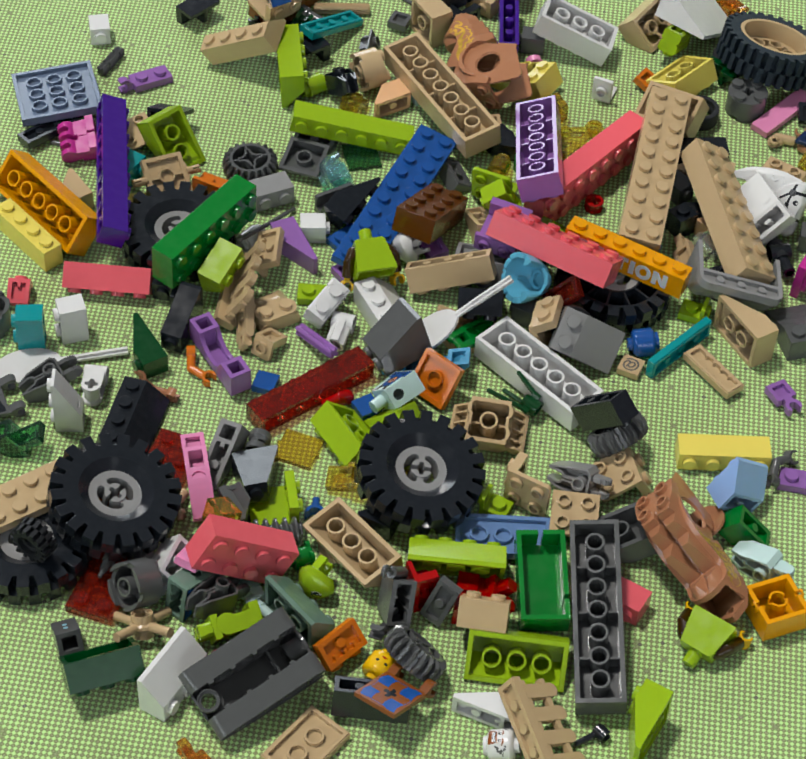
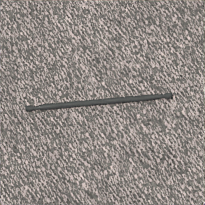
[236,207,296,243]

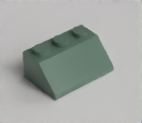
[265,575,335,652]

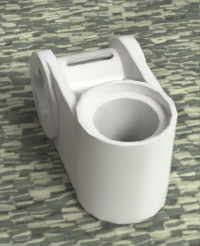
[81,364,109,407]

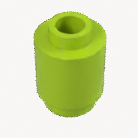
[301,72,327,98]

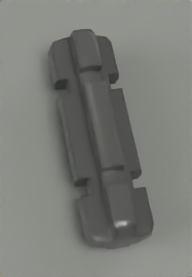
[97,46,125,76]

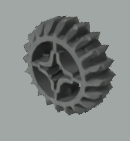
[222,141,278,181]
[587,411,649,458]
[384,624,447,682]

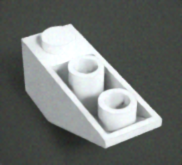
[47,369,85,432]

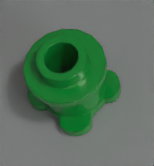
[290,540,315,571]

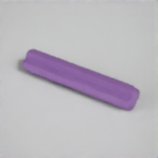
[295,323,338,359]

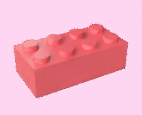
[185,514,299,584]

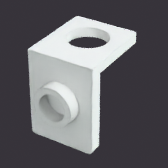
[591,76,617,104]

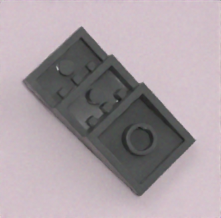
[278,132,338,179]

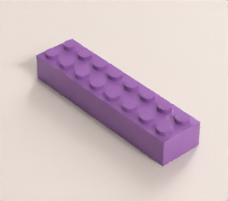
[516,95,564,203]

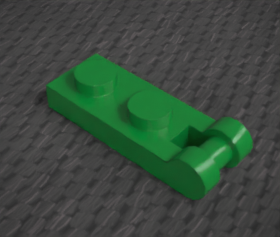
[446,316,494,348]

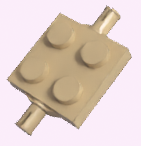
[132,151,201,191]

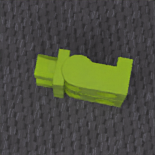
[193,600,263,645]

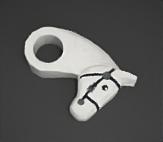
[734,167,806,237]

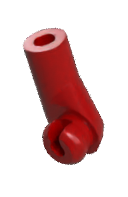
[321,389,354,405]

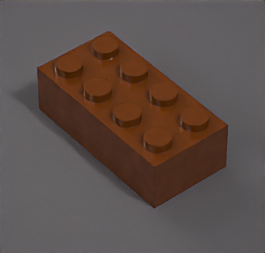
[392,183,468,244]

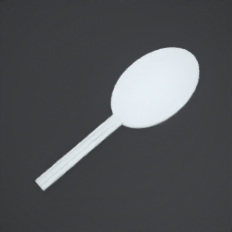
[422,275,514,349]
[0,346,129,384]

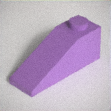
[270,216,318,275]

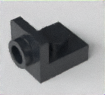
[152,278,180,307]

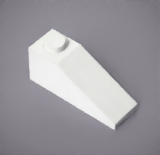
[451,692,535,730]

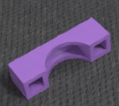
[189,312,251,396]

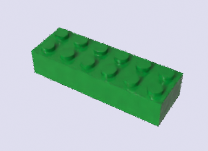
[152,174,257,289]

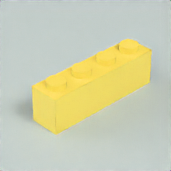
[0,198,63,272]
[675,433,772,472]

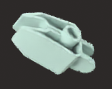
[731,540,795,582]

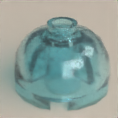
[317,151,354,190]

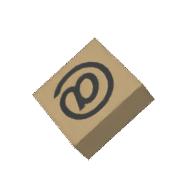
[616,354,645,381]

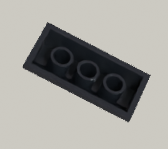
[100,376,170,453]

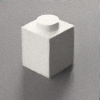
[88,14,111,45]
[300,213,330,243]

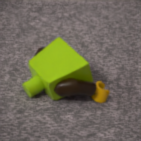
[341,228,405,292]
[677,601,753,669]

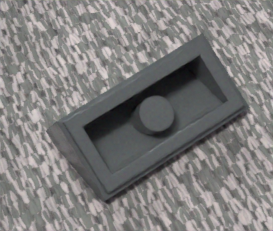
[438,159,472,193]

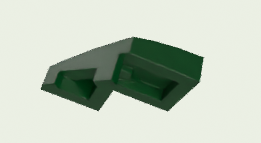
[710,56,737,86]

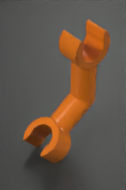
[186,345,217,387]

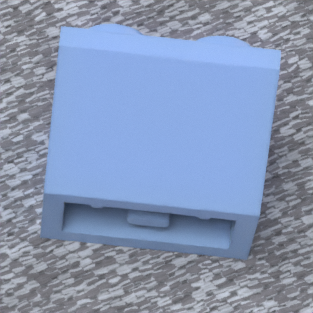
[706,457,768,513]

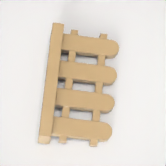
[213,240,266,331]
[497,676,586,759]

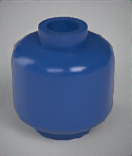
[626,327,660,358]

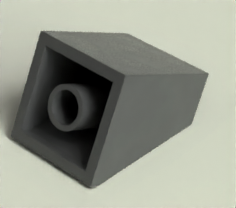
[362,297,432,376]

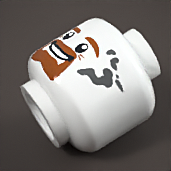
[483,729,521,759]

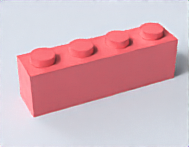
[62,261,153,299]

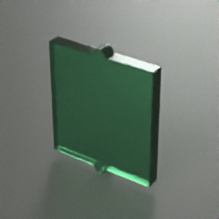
[342,144,382,172]

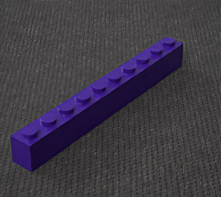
[96,93,131,248]

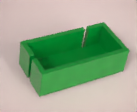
[514,530,571,632]

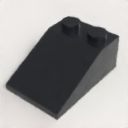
[457,287,504,321]

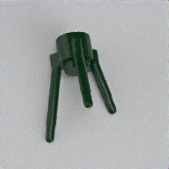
[486,371,544,418]

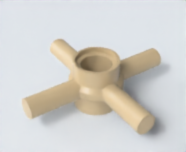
[112,606,174,643]

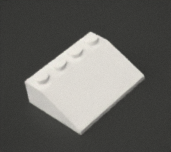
[655,0,727,40]

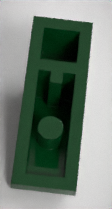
[132,312,169,379]

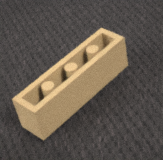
[405,248,497,295]

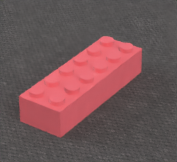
[485,205,624,288]

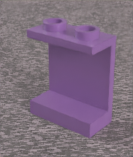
[473,197,533,259]

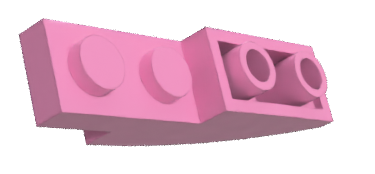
[180,432,217,522]

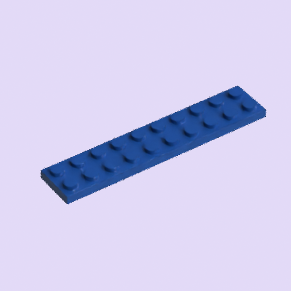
[331,124,456,266]

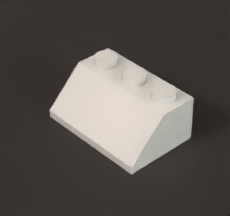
[353,276,400,328]
[137,626,207,722]

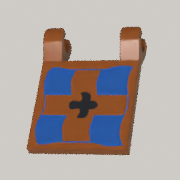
[354,661,437,719]

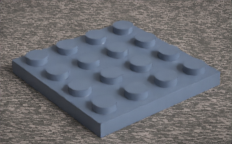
[11,60,101,127]

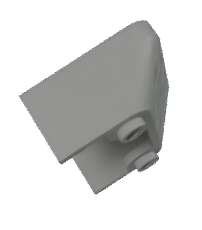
[686,239,783,311]

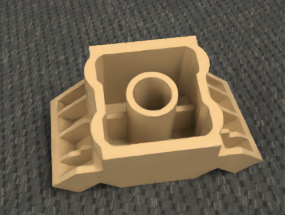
[450,396,529,455]

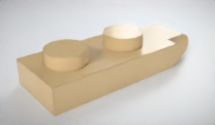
[236,295,256,352]

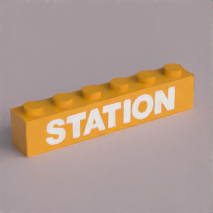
[565,215,693,299]

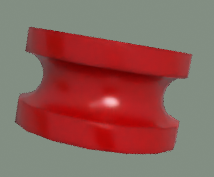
[584,194,604,214]

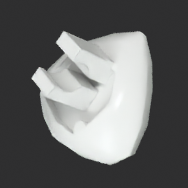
[392,233,431,263]

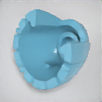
[501,252,552,304]

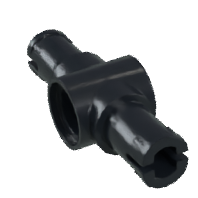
[766,236,796,279]

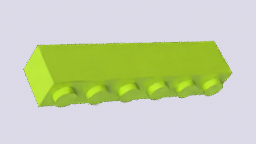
[289,100,415,155]

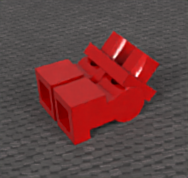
[451,571,517,624]

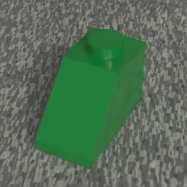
[718,505,771,546]

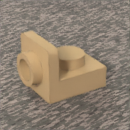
[251,327,288,361]

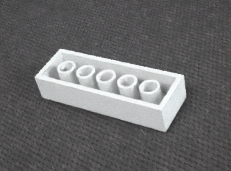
[474,316,604,431]

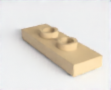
[682,344,744,400]

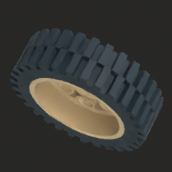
[716,11,806,91]

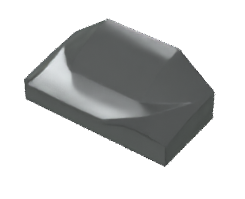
[218,481,251,523]

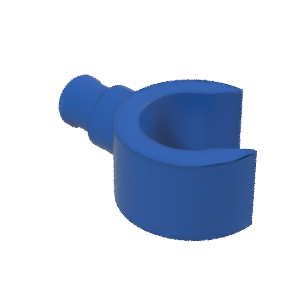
[304,497,323,520]

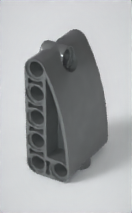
[178,607,326,741]

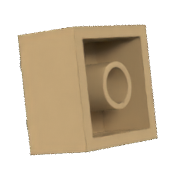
[410,0,453,48]

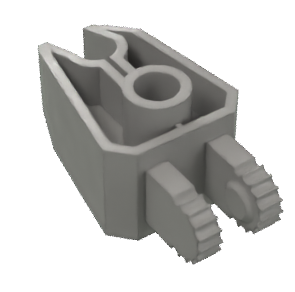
[547,461,613,500]

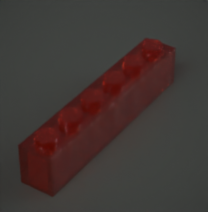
[246,346,374,432]

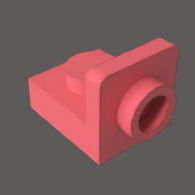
[7,275,33,306]

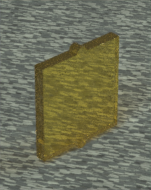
[277,429,324,471]

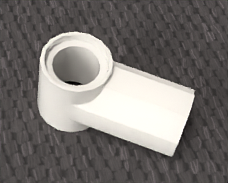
[326,310,357,352]

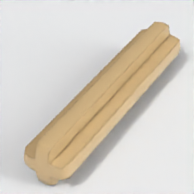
[314,2,370,15]

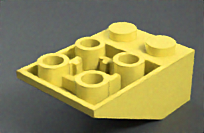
[490,61,563,102]

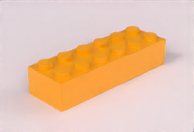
[0,149,96,256]

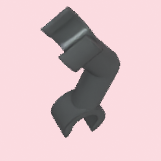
[766,450,799,488]

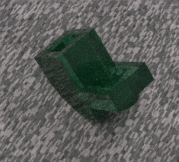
[0,418,46,458]

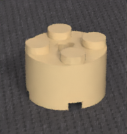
[349,47,391,92]

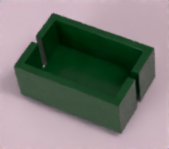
[58,637,145,697]

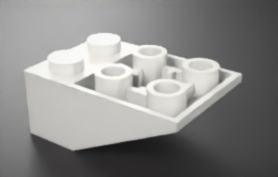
[741,172,796,246]

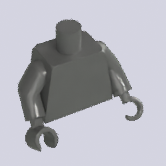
[368,564,417,641]

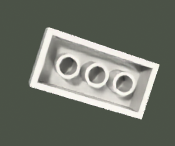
[532,0,619,67]

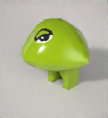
[298,554,335,599]

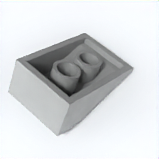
[547,306,626,374]

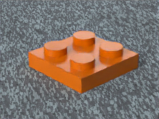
[415,348,465,410]

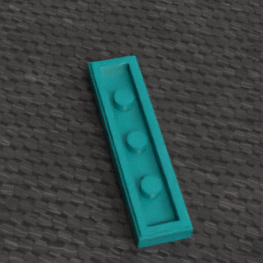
[299,10,364,40]
[645,316,712,379]

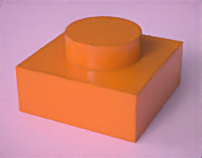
[633,67,654,92]

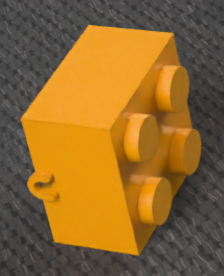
[745,573,806,641]

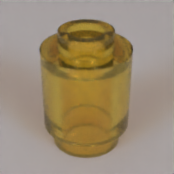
[487,153,511,176]

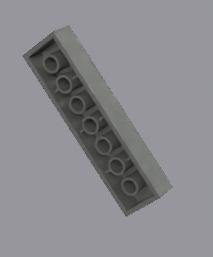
[570,519,627,715]

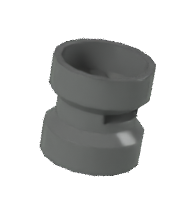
[244,428,272,450]

